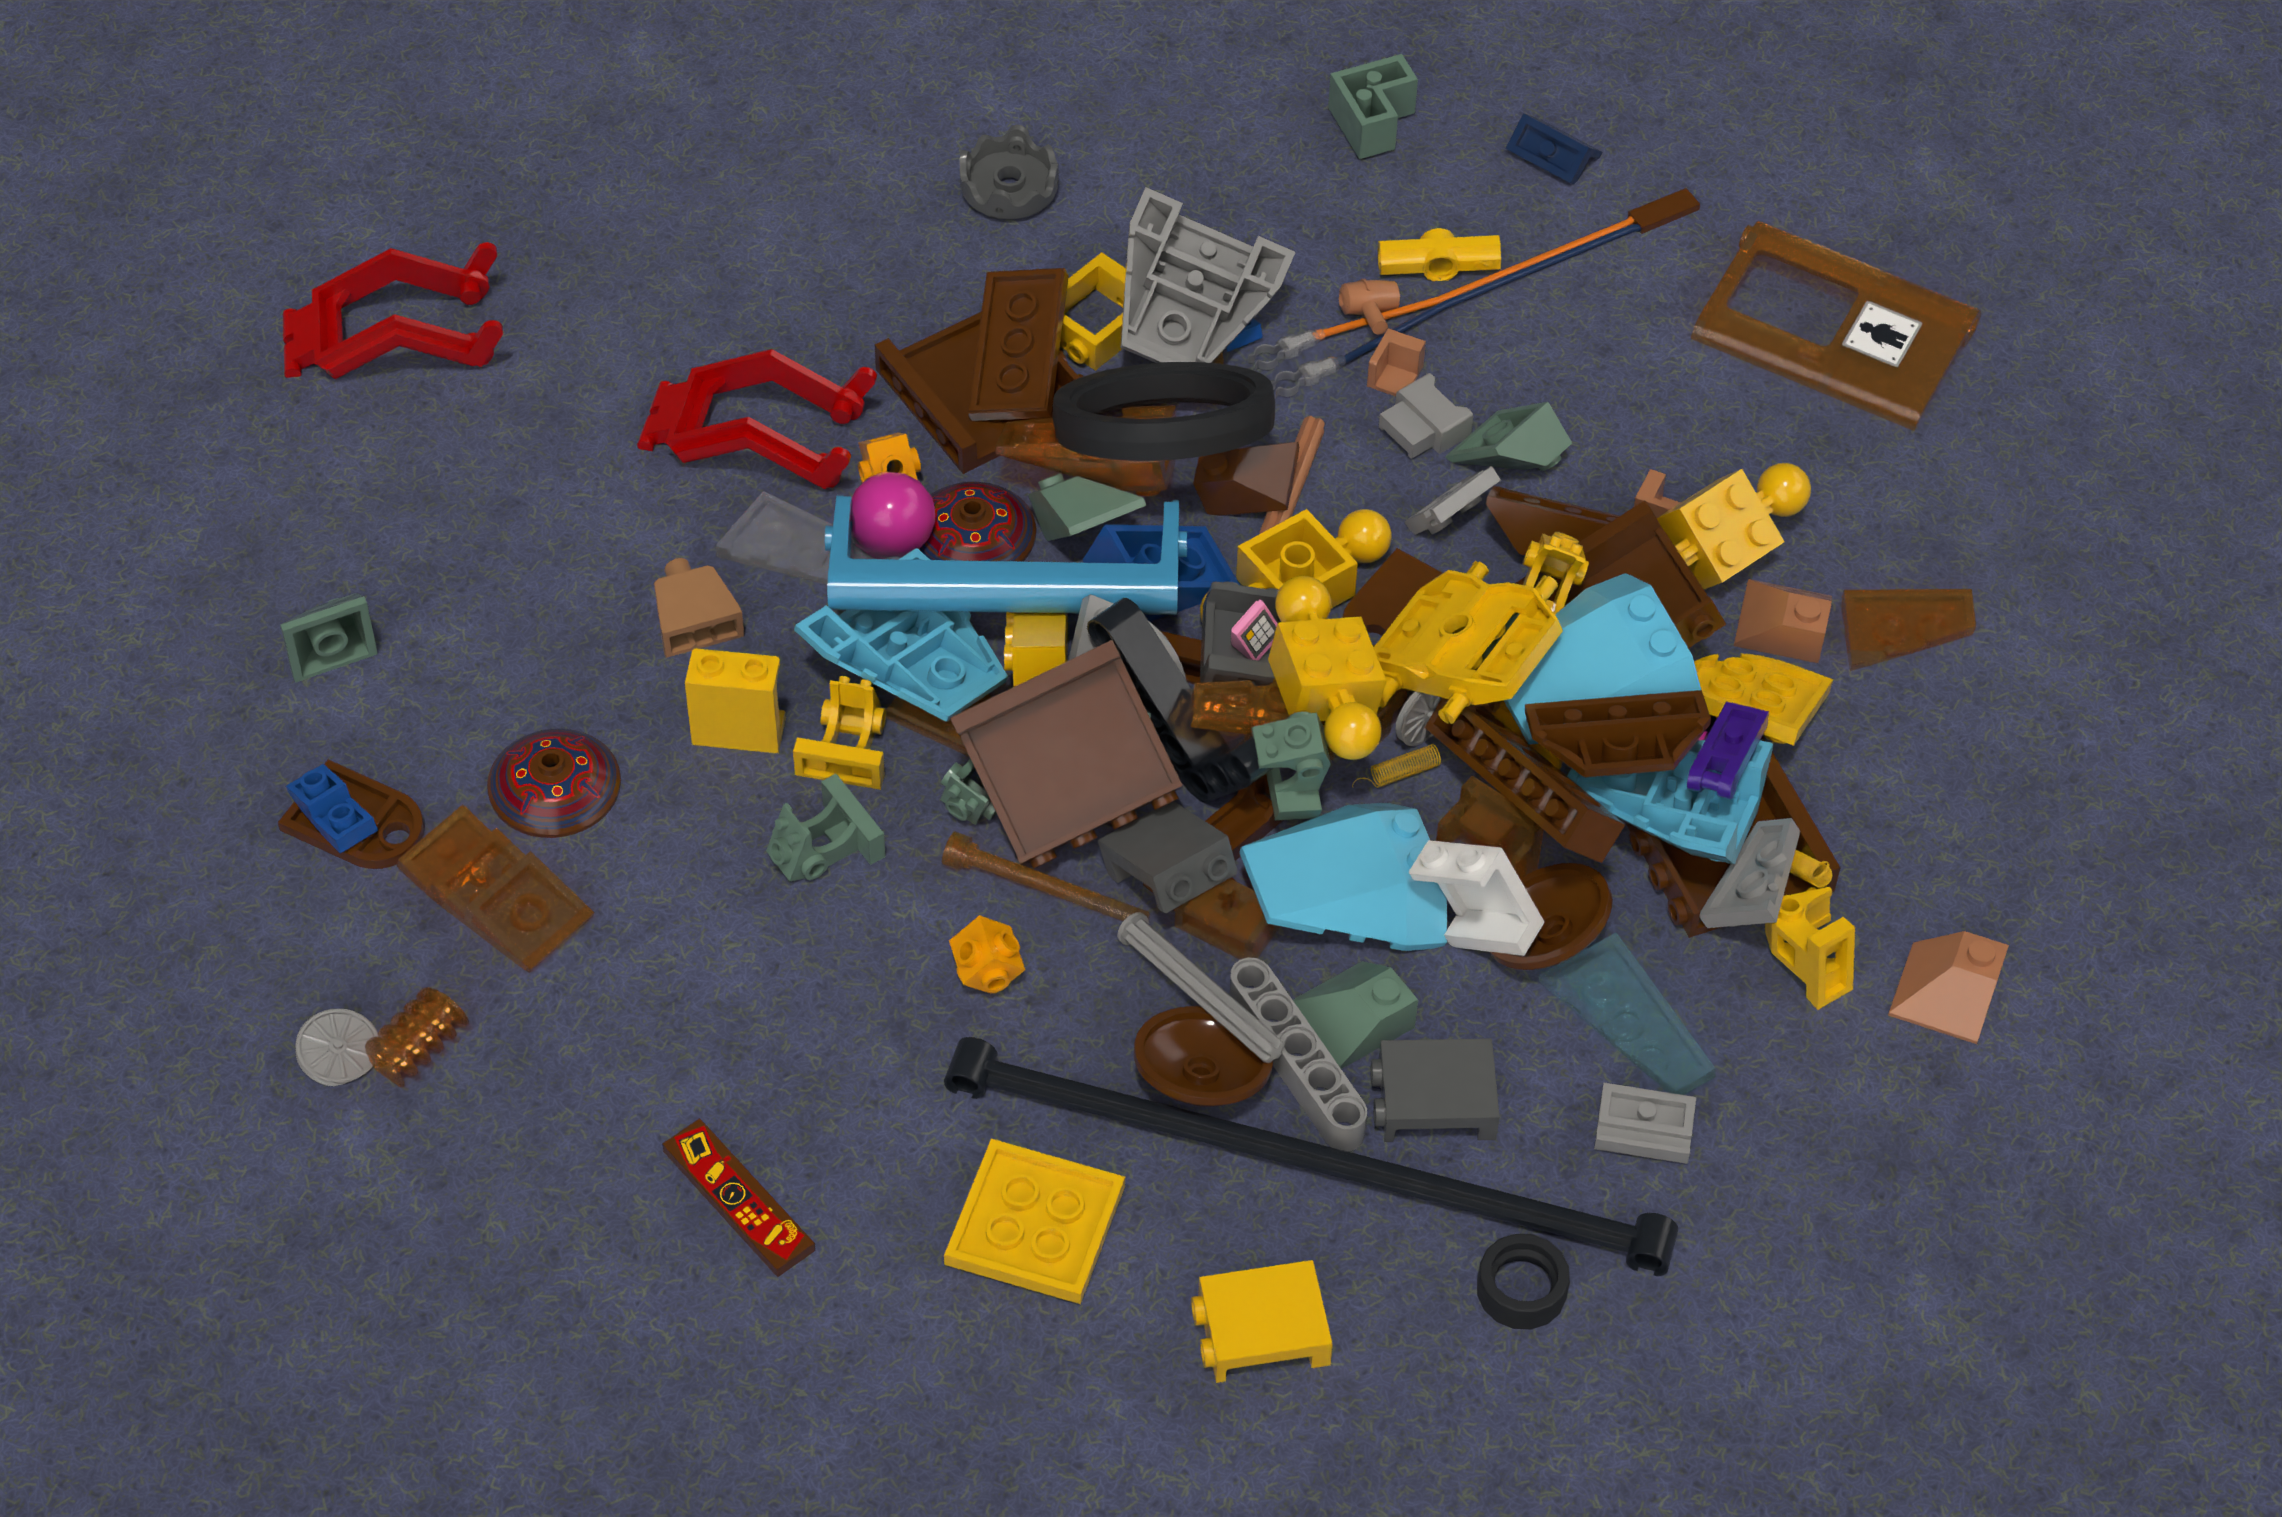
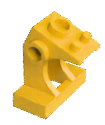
[1523,532,1589,614]
[793,676,886,790]
[1765,887,1855,1010]

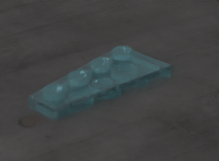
[1539,933,1716,1095]

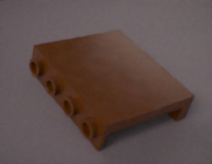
[874,312,1084,474]
[1515,500,1726,649]
[950,640,1183,869]
[1618,736,1840,938]

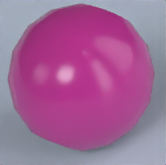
[850,472,935,559]

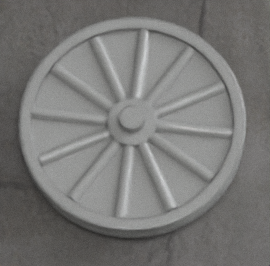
[1395,691,1442,746]
[295,1009,380,1086]

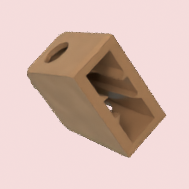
[654,558,744,658]

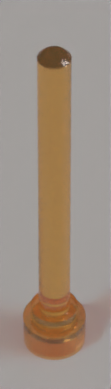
[942,831,1150,921]

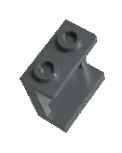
[1199,581,1285,705]
[1098,802,1237,913]
[1370,1038,1500,1142]

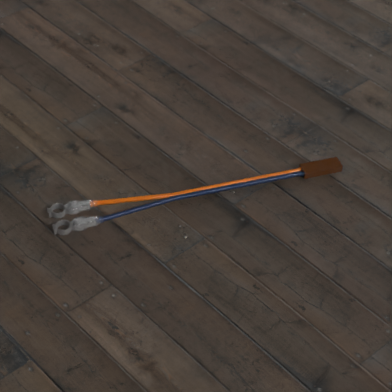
[1248,188,1700,398]

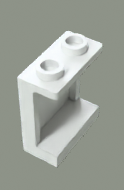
[1409,840,1544,956]

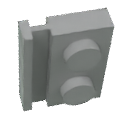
[1404,466,1501,535]
[1594,1083,1696,1164]

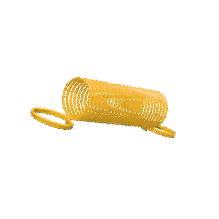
[1352,744,1441,788]
[1790,850,1832,888]

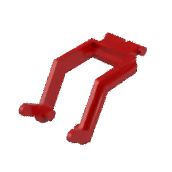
[282,242,503,379]
[637,349,877,489]

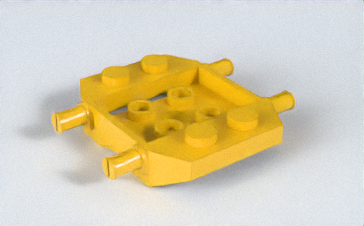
[1374,561,1563,724]

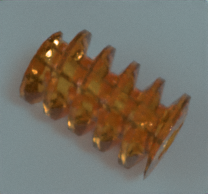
[365,987,469,1087]

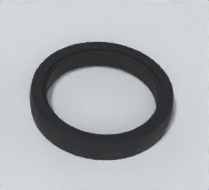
[1052,362,1276,461]

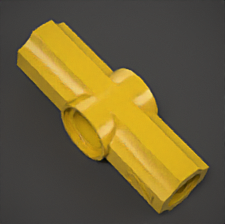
[1377,228,1501,281]

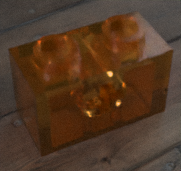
[1174,877,1280,960]

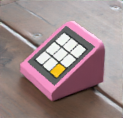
[1231,600,1277,661]

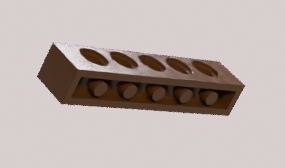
[1424,698,1625,863]

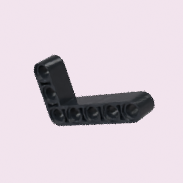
[1087,598,1273,802]

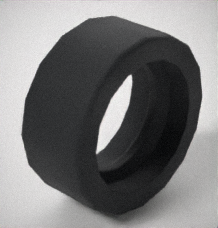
[1477,1234,1570,1330]

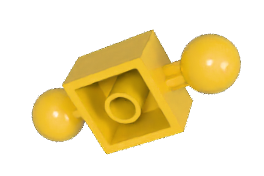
[1657,463,1811,589]
[1200,509,1392,621]
[1268,576,1386,760]

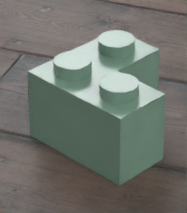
[1328,54,1418,159]

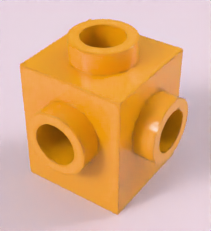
[857,432,921,483]
[949,915,1025,994]

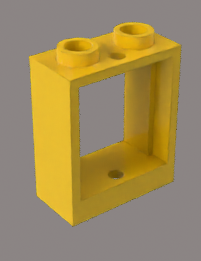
[1060,252,1126,371]

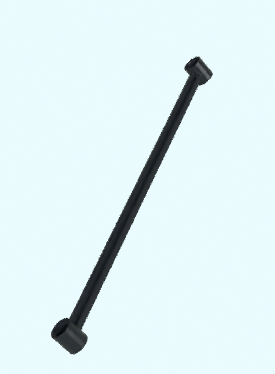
[944,1037,1678,1276]

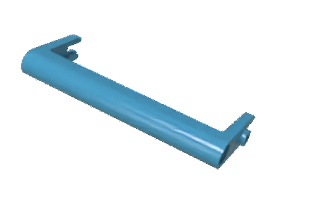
[825,494,1187,615]

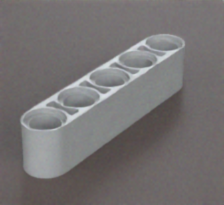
[1229,957,1367,1152]

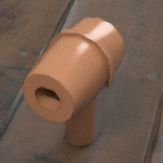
[1339,279,1400,335]

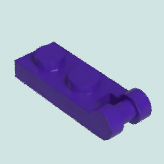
[1687,701,1769,800]

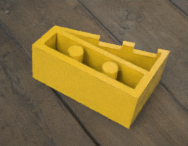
[1004,612,1068,687]

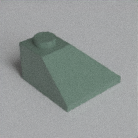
[1445,402,1572,471]
[1028,473,1146,541]
[280,593,378,683]
[1293,961,1418,1069]

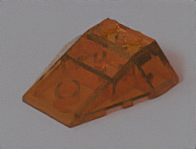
[995,405,1176,496]

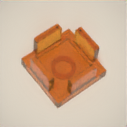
[1436,776,1544,880]

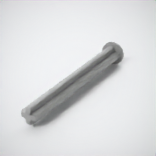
[1117,912,1284,1063]

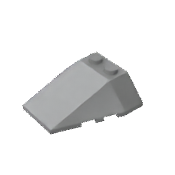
[1120,187,1295,363]

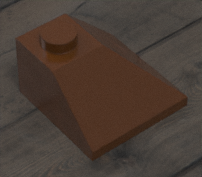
[1193,442,1300,516]

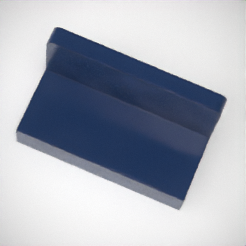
[1505,113,1603,184]

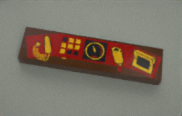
[662,1118,815,1277]

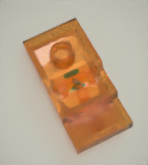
[397,804,595,973]

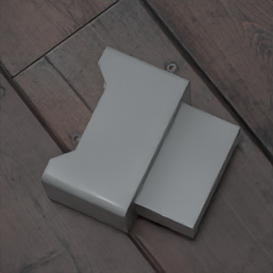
[1379,373,1473,459]

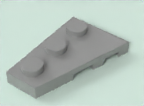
[1699,818,1800,928]

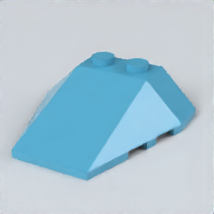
[794,548,1008,722]
[1504,573,1701,744]
[1568,740,1773,864]
[1239,803,1447,951]

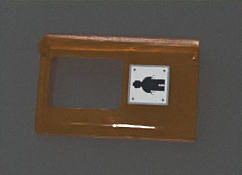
[1691,220,1982,431]

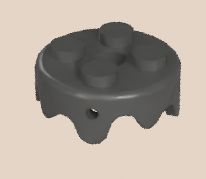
[960,125,1059,219]

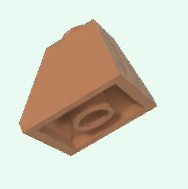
[1734,579,1832,663]
[1888,931,2009,1044]

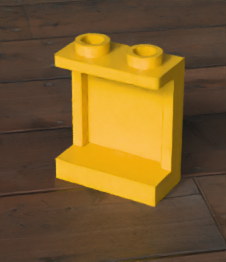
[685,648,786,753]
[1191,1260,1333,1383]

